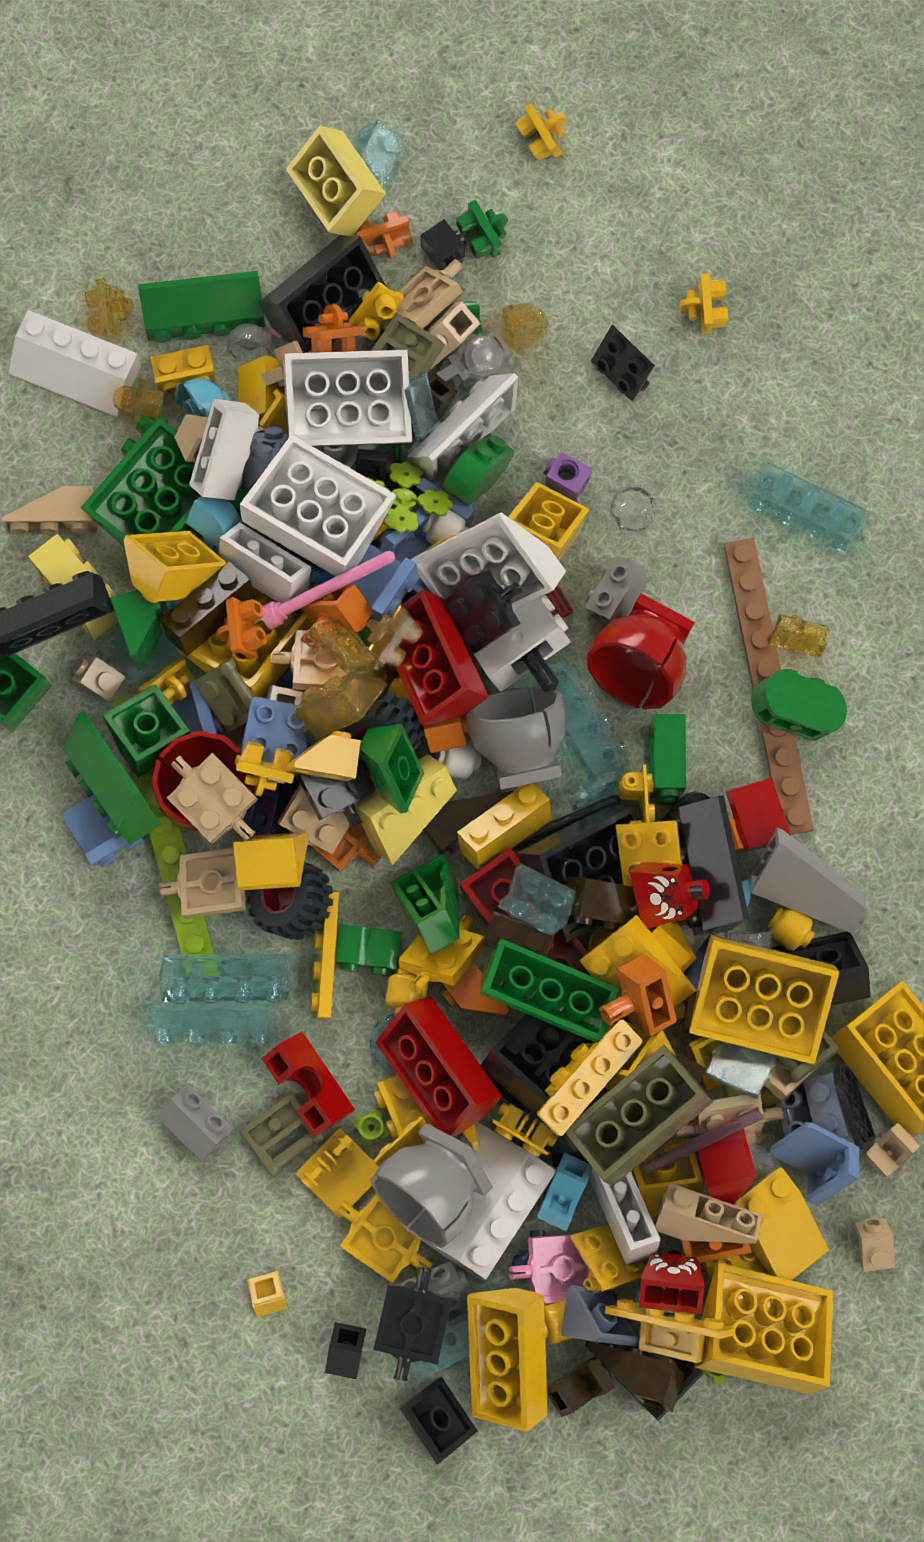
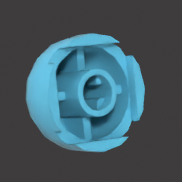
[175,378,230,421]

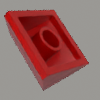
[725,778,791,851]
[695,1126,757,1204]

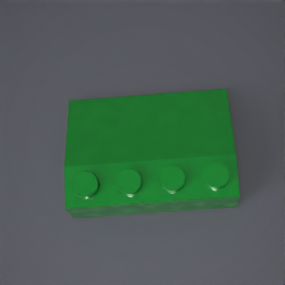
[81,417,201,548]

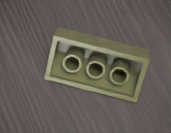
[565,1045,713,1186]

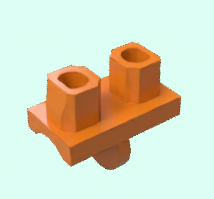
[356,211,413,259]
[303,304,364,353]
[217,597,267,660]

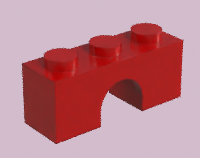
[261,1031,355,1138]

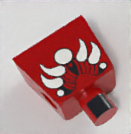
[629,862,710,929]
[639,1250,705,1315]

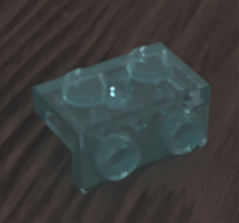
[355,121,406,188]
[499,864,576,935]

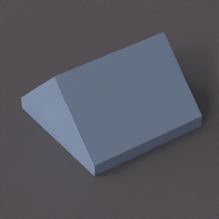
[562,1285,640,1346]

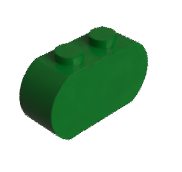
[443,433,514,506]
[751,669,847,741]

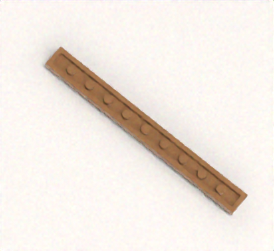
[724,538,814,835]

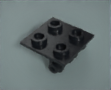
[591,325,655,401]

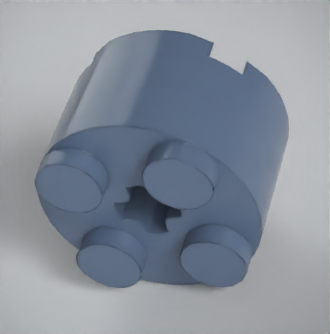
[241,427,289,489]

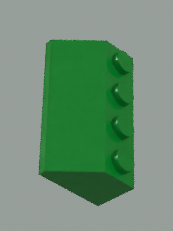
[138,271,266,343]
[63,711,161,846]
[481,938,619,1043]

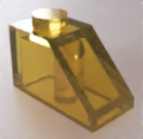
[501,302,549,354]

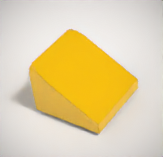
[247,1271,288,1317]

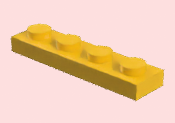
[310,892,339,1020]

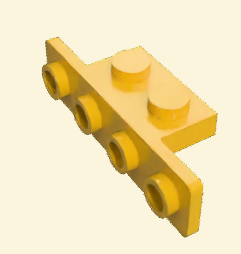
[537,1020,642,1136]
[605,1299,735,1363]

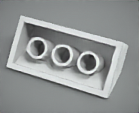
[8,310,141,417]

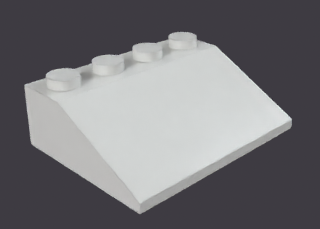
[283,350,412,446]
[407,373,518,483]
[240,434,396,576]
[410,512,566,609]
[402,1122,556,1282]

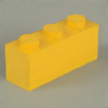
[457,783,552,871]

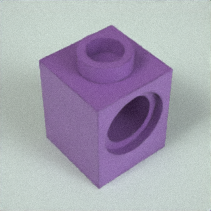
[543,451,592,502]

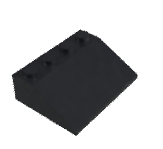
[517,804,639,942]
[481,1014,609,1153]

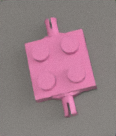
[509,1233,590,1303]

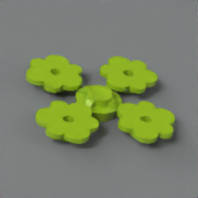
[368,461,453,533]

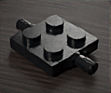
[443,570,522,654]
[294,727,376,828]
[373,1267,452,1381]

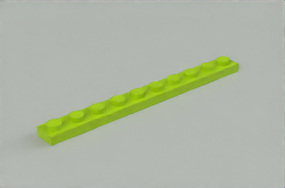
[114,693,223,995]

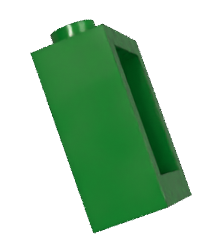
[649,714,686,804]

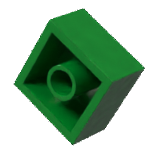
[0,653,52,733]

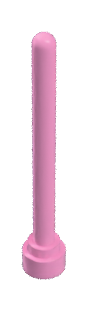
[262,551,395,629]

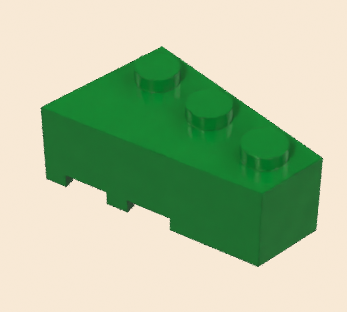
[390,853,459,953]

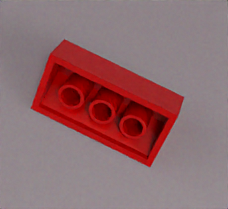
[377,589,489,726]
[375,996,502,1138]

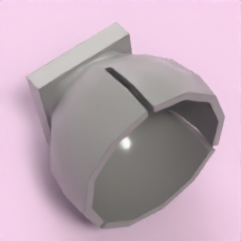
[466,686,566,790]
[370,1123,493,1248]

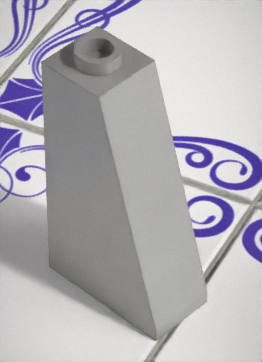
[749,828,868,933]

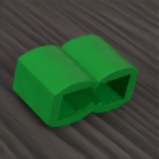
[335,924,402,976]

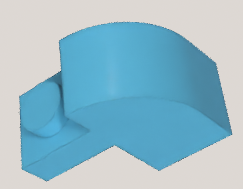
[186,496,242,556]
[537,1152,592,1231]

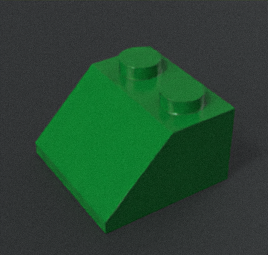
[111,589,164,671]
[103,684,190,778]
[359,724,424,814]

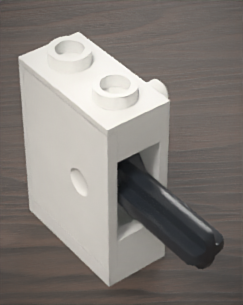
[464,595,571,692]

